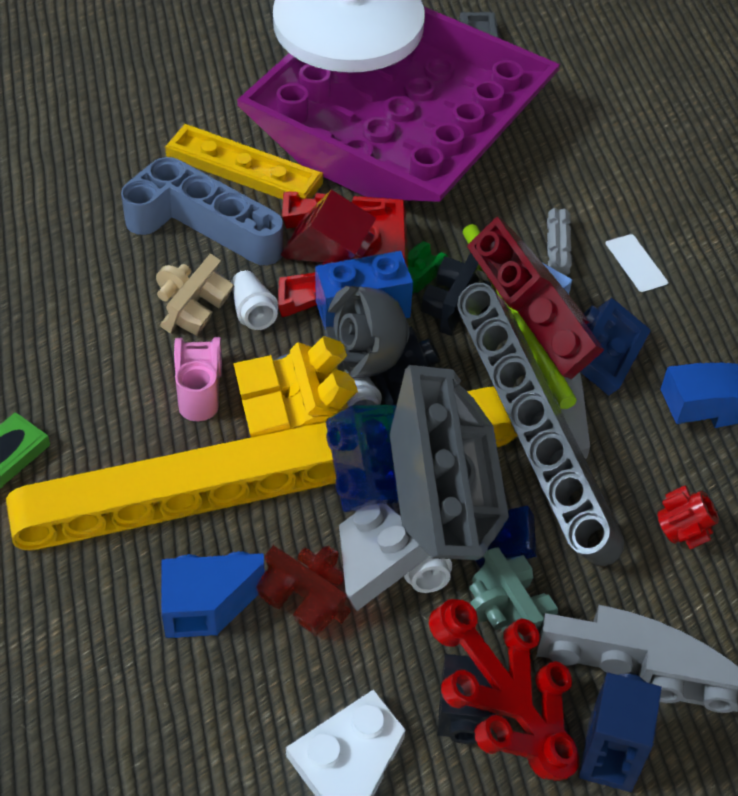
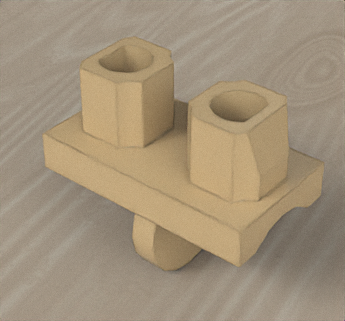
[156,253,234,336]

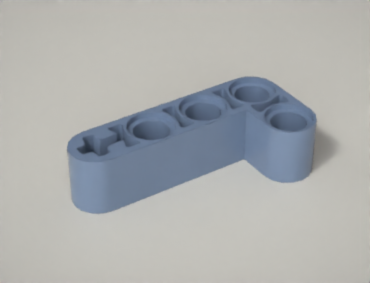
[121,157,283,265]

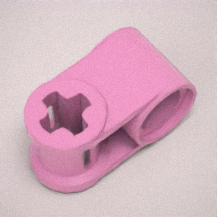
[174,337,222,422]

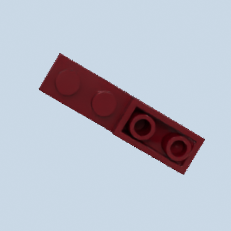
[467,216,604,380]

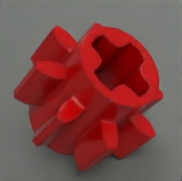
[657,485,719,549]

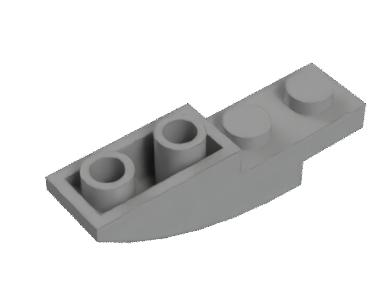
[536,605,738,713]

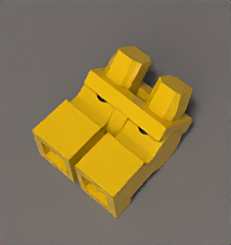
[233,336,358,437]

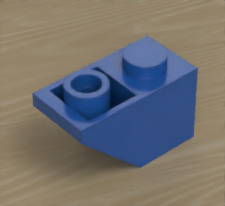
[161,552,265,638]

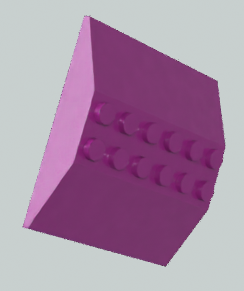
[237,6,560,202]

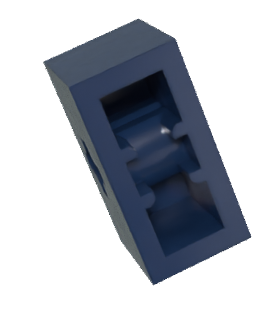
[578,672,662,793]

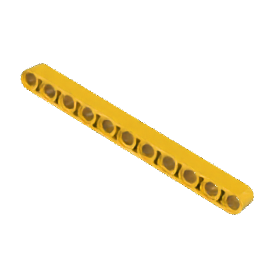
[6,386,517,551]

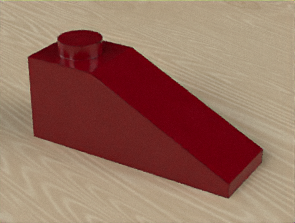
[281,189,376,263]

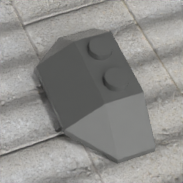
[390,365,509,560]

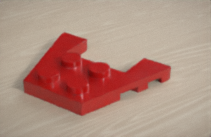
[278,191,408,317]

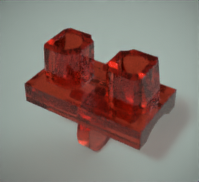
[256,545,351,636]

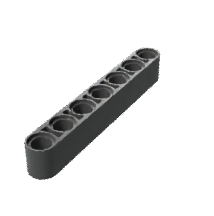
[457,283,624,566]

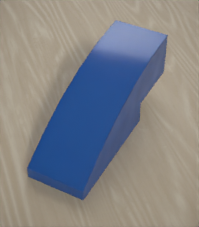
[660,362,738,428]

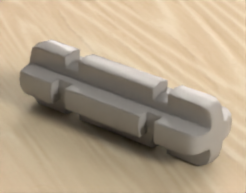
[547,208,572,276]

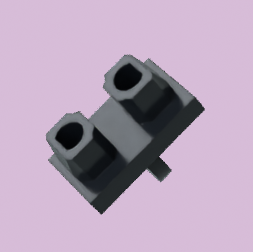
[421,252,493,336]

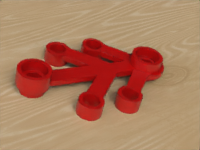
[429,599,579,781]

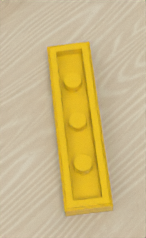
[165,124,323,200]

